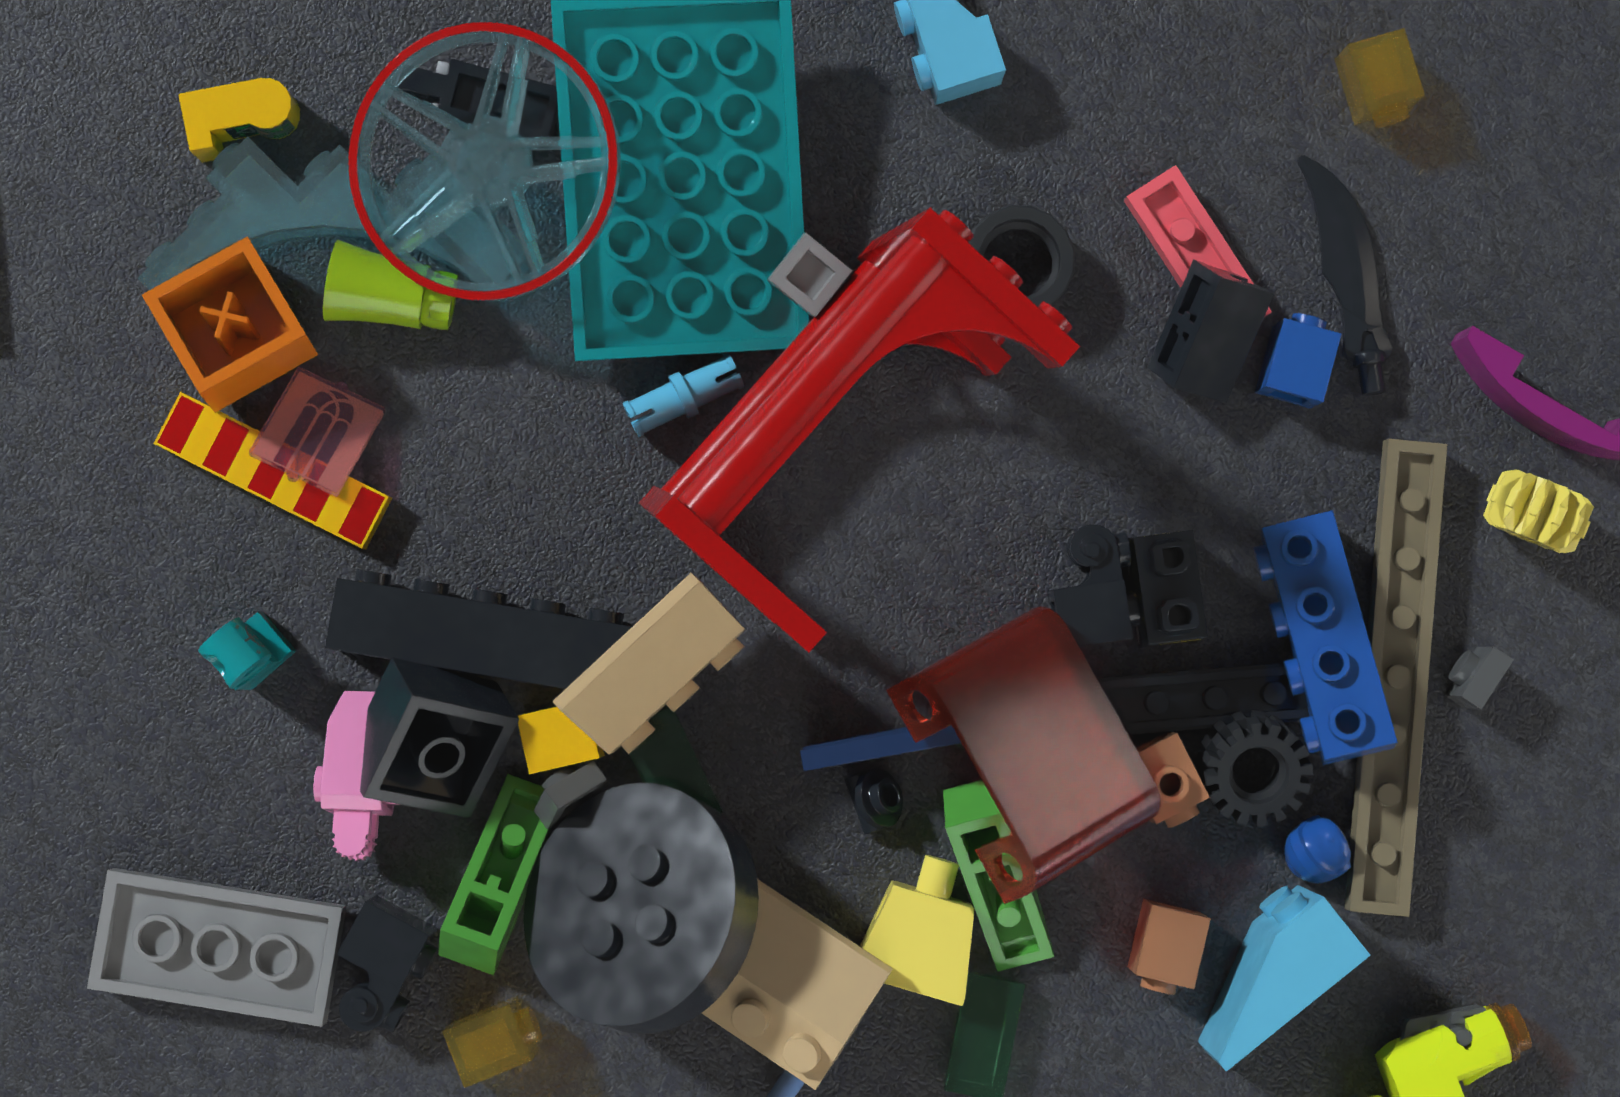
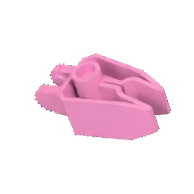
[313,691,400,862]

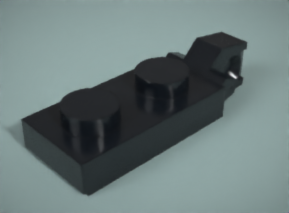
[398,59,559,149]

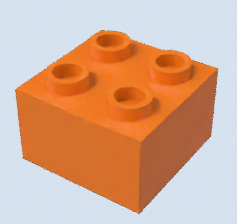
[142,236,318,413]

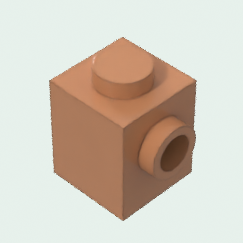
[1116,732,1210,828]

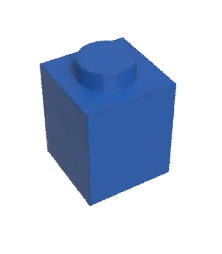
[1255,313,1342,409]

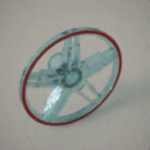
[348,22,621,301]

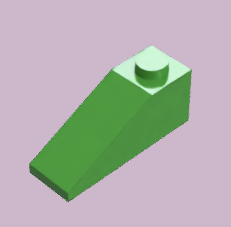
[438,774,551,976]
[943,774,1054,971]

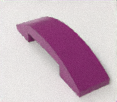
[1451,326,1620,461]

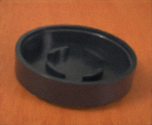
[524,783,759,1034]

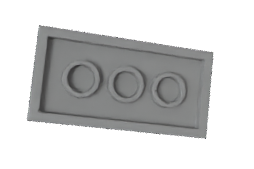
[87,868,347,1027]

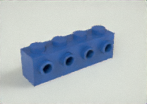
[1253,510,1398,765]

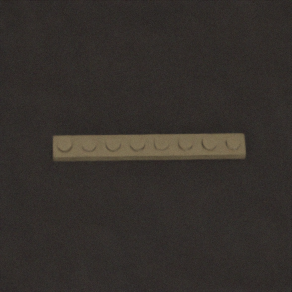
[1344,439,1447,917]

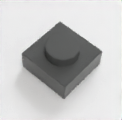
[1445,646,1514,710]
[534,761,607,829]

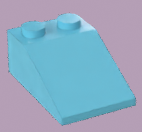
[1198,885,1370,1072]

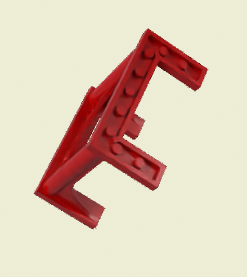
[639,207,1080,653]

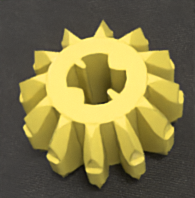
[1483,469,1594,553]

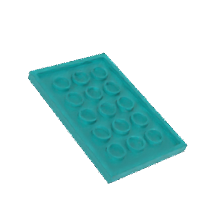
[551,0,809,361]

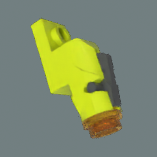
[1369,1003,1532,1097]

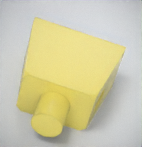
[860,855,974,1006]

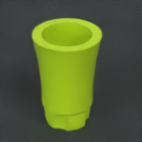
[323,240,458,330]

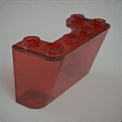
[886,606,1161,904]

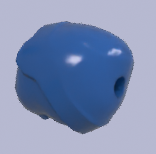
[1284,815,1351,884]

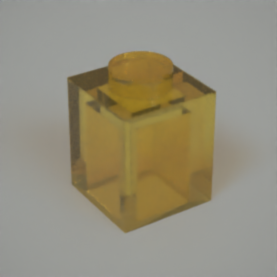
[1335,28,1425,128]
[442,996,542,1088]

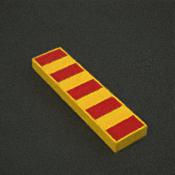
[153,392,392,550]

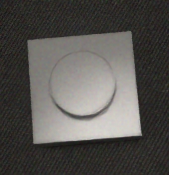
[767,233,852,317]

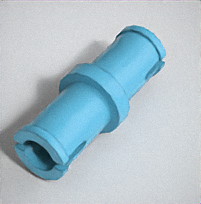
[622,353,744,437]

